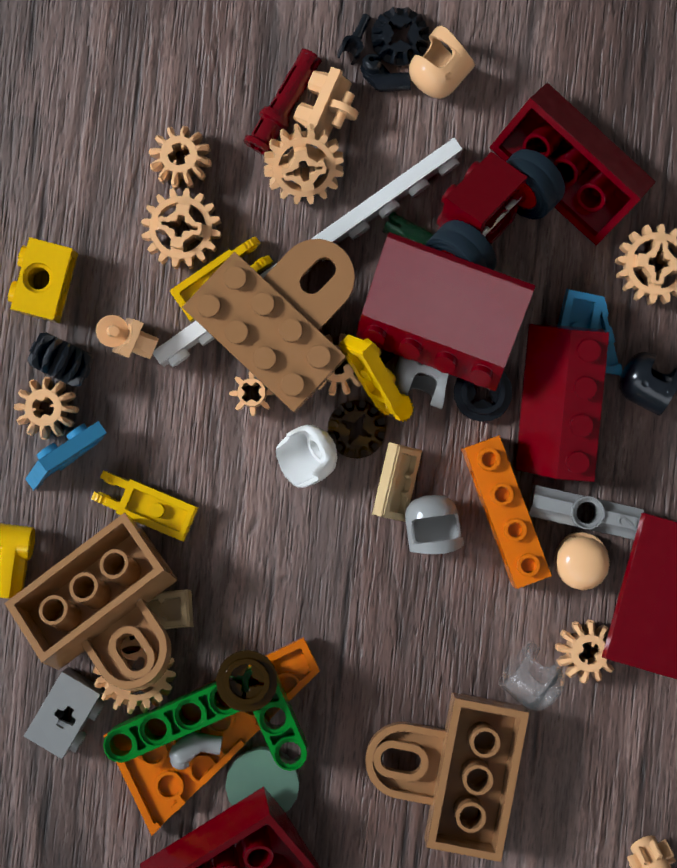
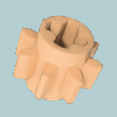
[229,371,274,416]
[627,835,676,868]

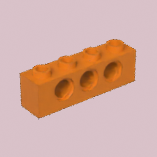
[461,435,552,589]

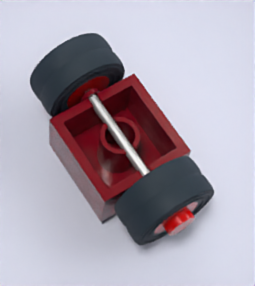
[426,149,565,270]

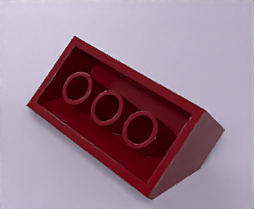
[489,82,656,246]
[515,323,609,482]

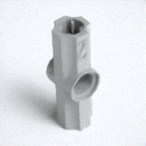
[528,485,644,540]

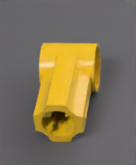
[0,523,35,599]

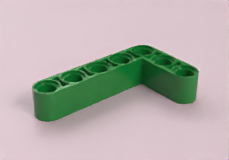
[103,665,308,771]

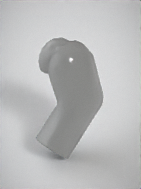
[169,732,223,770]

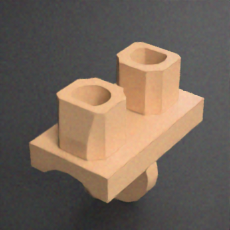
[293,67,359,138]
[95,315,159,359]

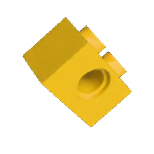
[8,237,78,324]

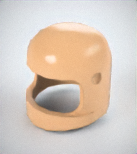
[409,26,475,99]
[554,532,610,590]

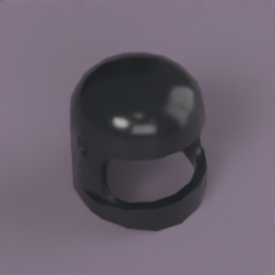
[619,352,677,416]

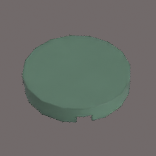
[225,746,299,813]

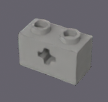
[24,667,106,759]

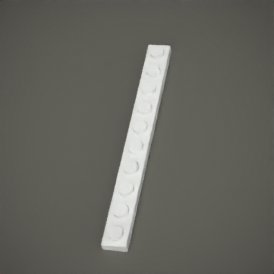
[153,138,463,367]

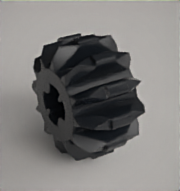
[27,332,94,387]

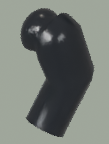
[360,54,411,92]

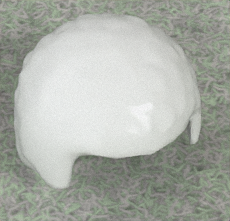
[276,425,338,488]

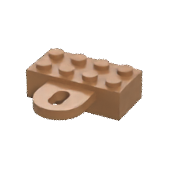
[182,239,355,413]
[4,512,178,691]
[365,692,529,862]

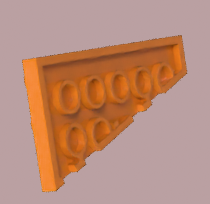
[103,637,320,836]

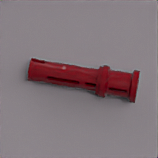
[243,48,322,156]

